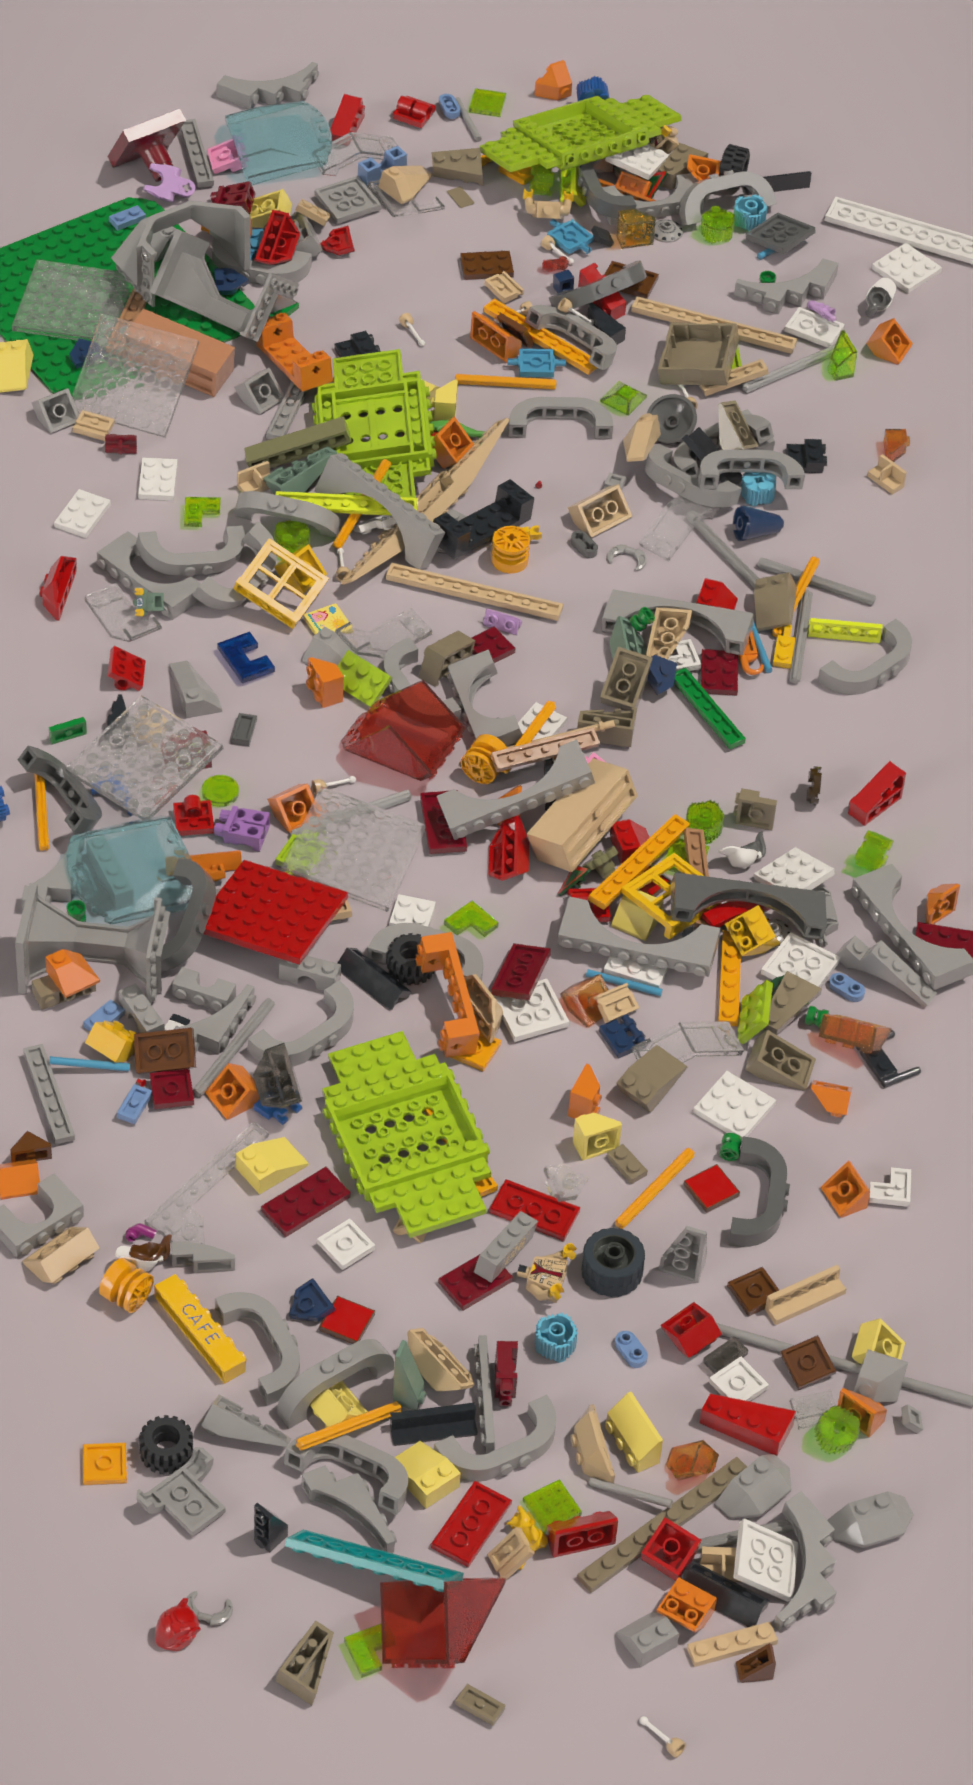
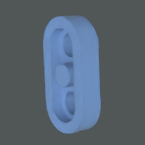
[439,94,460,119]
[829,973,865,1002]
[615,1331,648,1368]

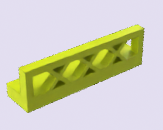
[560,166,586,208]
[808,618,883,643]

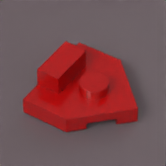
[320,225,355,256]

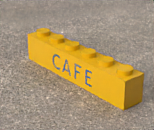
[154,1274,247,1384]

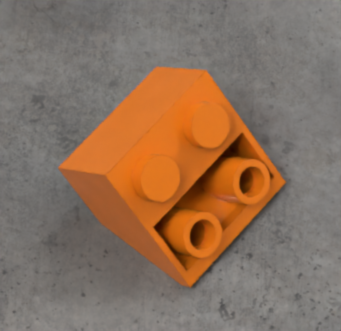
[306,657,344,708]
[656,1577,717,1633]

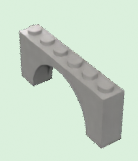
[602,173,704,225]
[97,531,201,620]
[447,650,522,746]

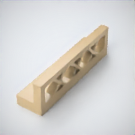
[765,1265,846,1325]

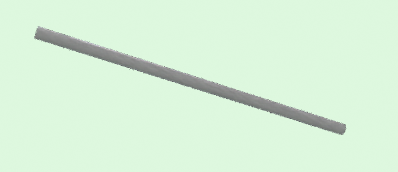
[716,1323,973,1407]

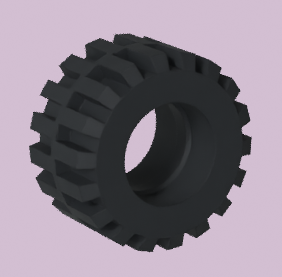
[719,144,750,189]
[387,933,435,985]
[139,1415,193,1475]

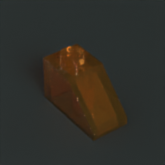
[883,429,910,462]

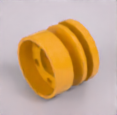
[491,526,530,574]
[460,734,507,784]
[99,1258,154,1313]

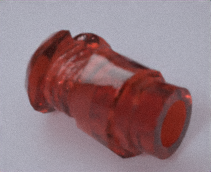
[542,256,569,272]

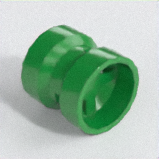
[759,271,776,283]
[630,607,655,632]
[67,900,86,922]
[805,1005,829,1029]
[719,1133,742,1161]

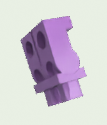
[214,806,270,852]

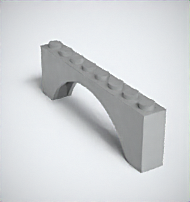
[314,453,445,570]
[602,589,753,655]
[437,740,595,840]
[851,864,973,990]
[558,897,720,977]

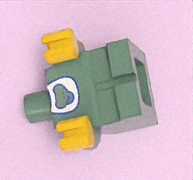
[133,588,164,616]

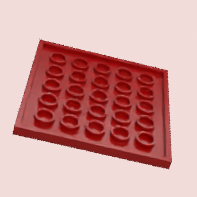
[203,860,348,965]

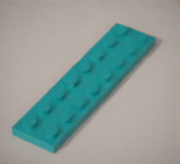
[285,1529,464,1592]

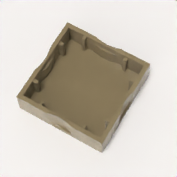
[658,322,739,386]

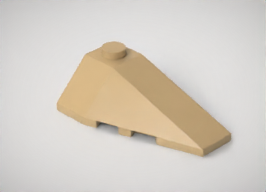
[378,165,433,204]
[623,413,661,462]
[646,607,692,659]

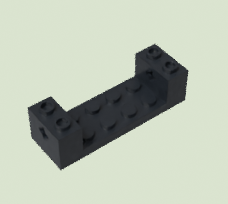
[433,479,534,560]

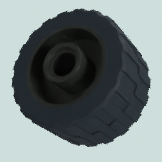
[581,1228,645,1297]

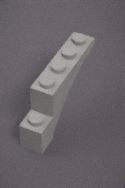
[22,833,85,912]
[836,936,937,1008]
[174,984,256,1054]
[302,1465,397,1553]

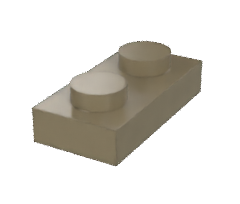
[607,1144,648,1184]
[455,1683,505,1726]

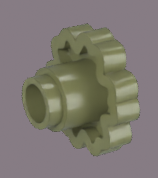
[582,846,618,879]

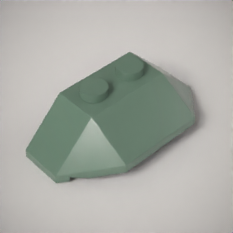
[609,616,647,659]

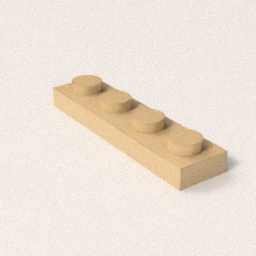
[699,359,769,396]
[687,1622,778,1667]

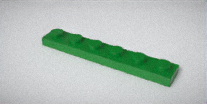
[674,668,746,750]

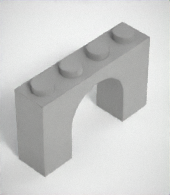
[0,1174,84,1258]

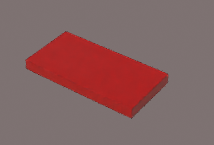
[489,1179,581,1241]
[431,1481,512,1568]

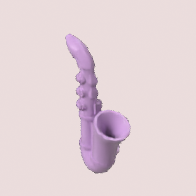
[807,300,837,322]

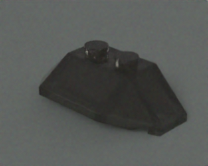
[253,1043,303,1108]

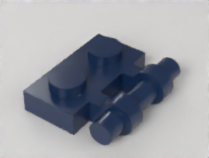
[599,1014,648,1059]

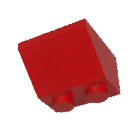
[696,578,738,610]
[610,819,650,864]
[660,1302,722,1358]
[641,1517,702,1581]

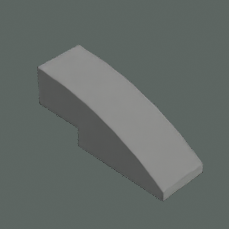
[171,1242,235,1273]

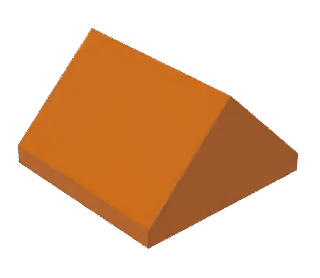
[0,1159,40,1200]
[820,1161,870,1218]

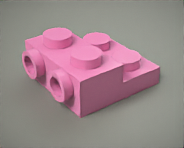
[207,137,249,174]

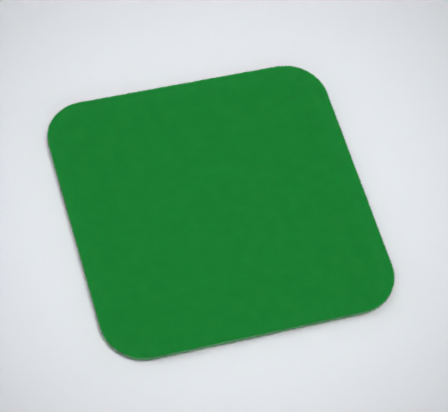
[0,197,255,400]

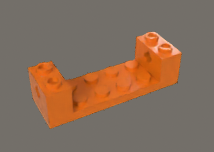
[256,312,333,392]
[416,932,480,1058]

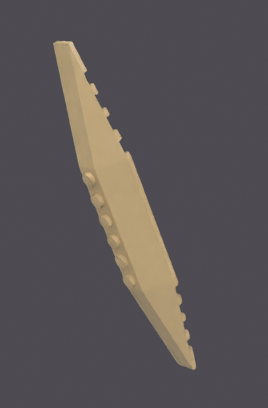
[341,417,509,585]

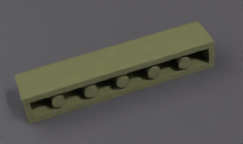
[244,416,352,468]

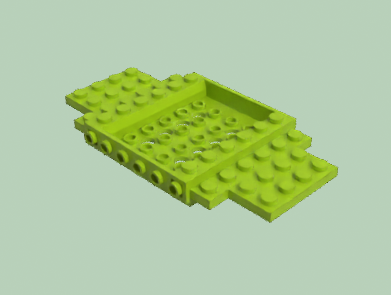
[479,95,682,172]
[312,349,437,498]
[322,1031,491,1238]

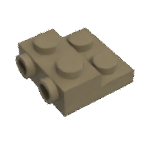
[733,788,777,831]

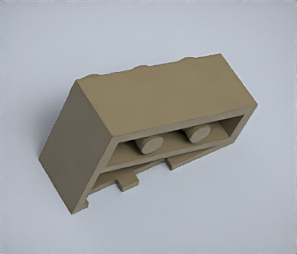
[658,143,708,190]
[431,148,483,186]
[419,630,475,688]
[577,708,637,747]
[764,971,822,1035]
[275,1620,334,1706]

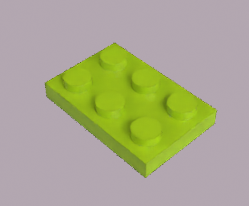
[337,650,393,709]
[737,980,773,1045]

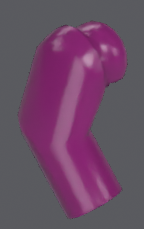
[125,1223,157,1242]

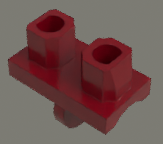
[105,434,137,455]

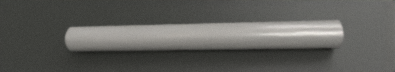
[455,97,482,142]
[589,1477,673,1508]

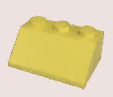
[309,1381,368,1428]
[605,1392,663,1473]

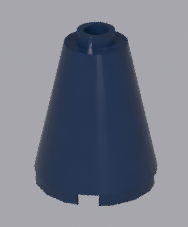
[733,505,784,541]

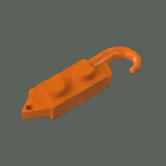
[738,630,764,675]

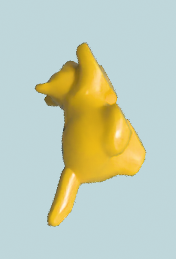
[506,1505,548,1570]

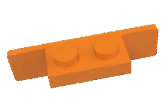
[598,171,656,202]
[165,850,242,881]

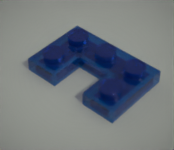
[217,631,275,684]

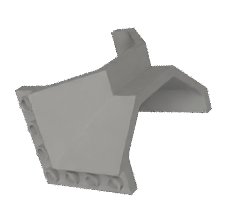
[111,201,251,307]
[149,229,299,342]
[15,883,170,1005]

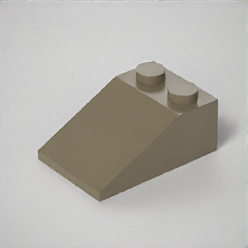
[718,400,759,450]
[754,572,797,632]
[600,647,653,711]
[745,1030,816,1091]
[616,1045,688,1113]

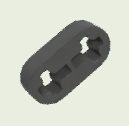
[571,531,598,558]

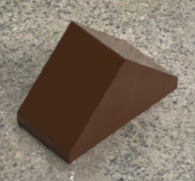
[10,1131,52,1163]
[736,1643,776,1683]

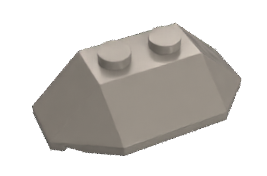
[715,1454,791,1519]
[827,1491,913,1548]

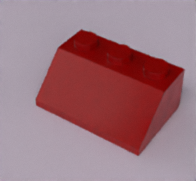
[546,1511,618,1558]

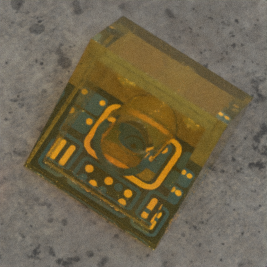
[616,209,656,249]

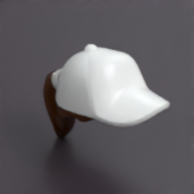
[115,1234,172,1272]

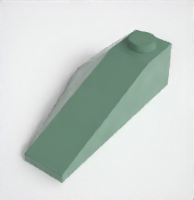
[263,447,337,495]
[393,1340,427,1410]

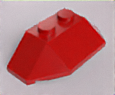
[255,209,300,265]
[40,556,77,621]
[488,815,530,881]

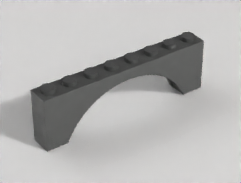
[671,872,827,939]

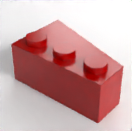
[329,94,365,147]
[578,263,626,320]
[848,761,906,826]

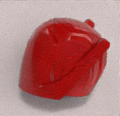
[155,1598,201,1651]

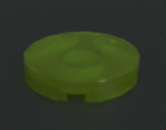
[202,775,239,807]

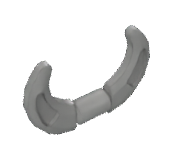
[607,544,647,571]
[187,1591,233,1626]

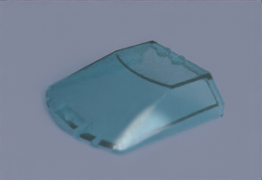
[225,101,333,185]
[66,815,192,925]

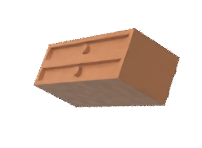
[123,309,235,397]

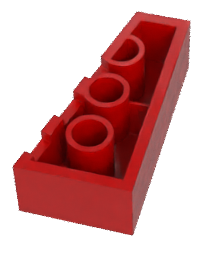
[699,1394,796,1456]

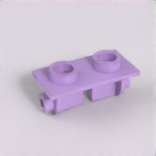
[483,608,522,635]

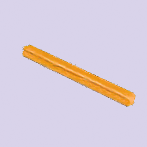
[455,374,557,390]
[332,459,391,549]
[772,556,820,637]
[500,701,556,773]
[34,774,49,851]
[615,1148,695,1229]
[296,1401,402,1451]

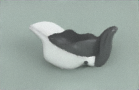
[865,277,896,317]
[718,831,766,869]

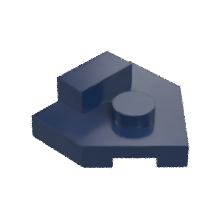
[215,268,249,295]
[69,338,108,369]
[647,655,677,695]
[289,1278,336,1322]

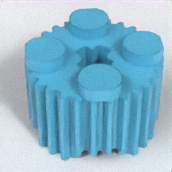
[733,194,767,231]
[740,472,777,507]
[535,1312,578,1363]

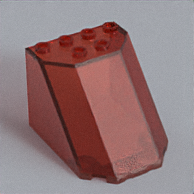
[341,680,466,781]
[380,1577,506,1669]

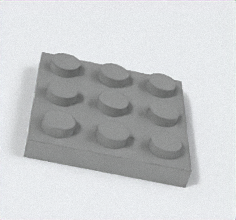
[314,176,381,224]

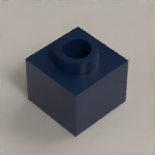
[553,270,575,293]

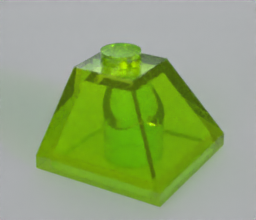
[827,330,857,381]
[600,381,647,416]

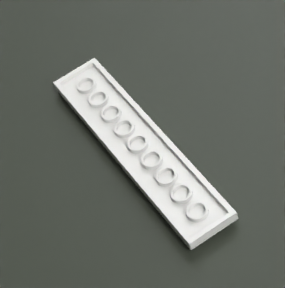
[825,197,973,265]

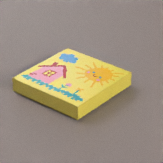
[304,603,352,635]

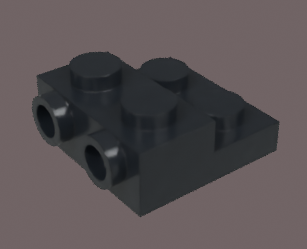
[334,331,381,357]
[786,439,827,473]

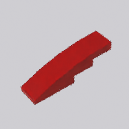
[702,901,770,928]

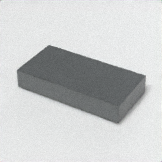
[231,713,257,747]

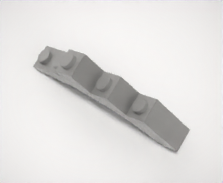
[217,62,319,109]
[734,258,839,314]
[773,1491,837,1631]

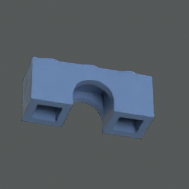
[358,146,407,187]

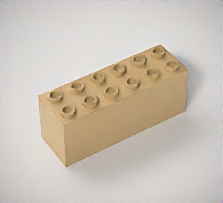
[527,758,638,872]

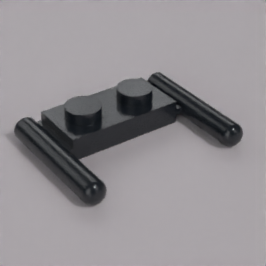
[855,1030,921,1087]

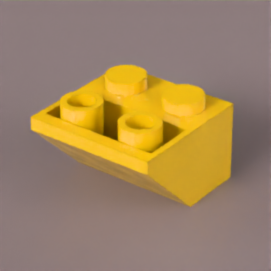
[725,905,780,957]
[85,1020,137,1062]

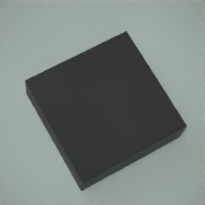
[591,225,614,247]

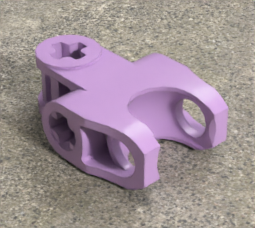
[143,163,195,202]

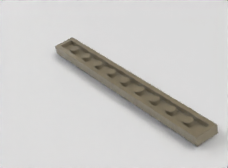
[577,1457,747,1593]

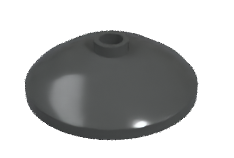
[647,394,697,444]

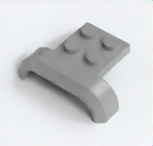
[137,1447,226,1537]

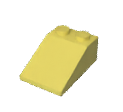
[249,189,292,228]
[0,339,33,393]
[236,1137,309,1195]
[395,1441,461,1509]

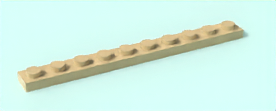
[631,296,797,354]
[386,563,563,621]

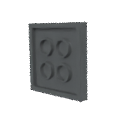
[746,213,816,254]

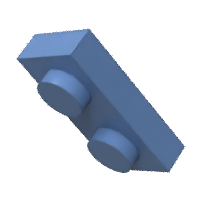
[109,205,146,231]
[83,999,125,1031]
[117,1084,152,1124]

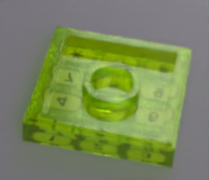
[469,88,506,117]
[522,1479,582,1533]

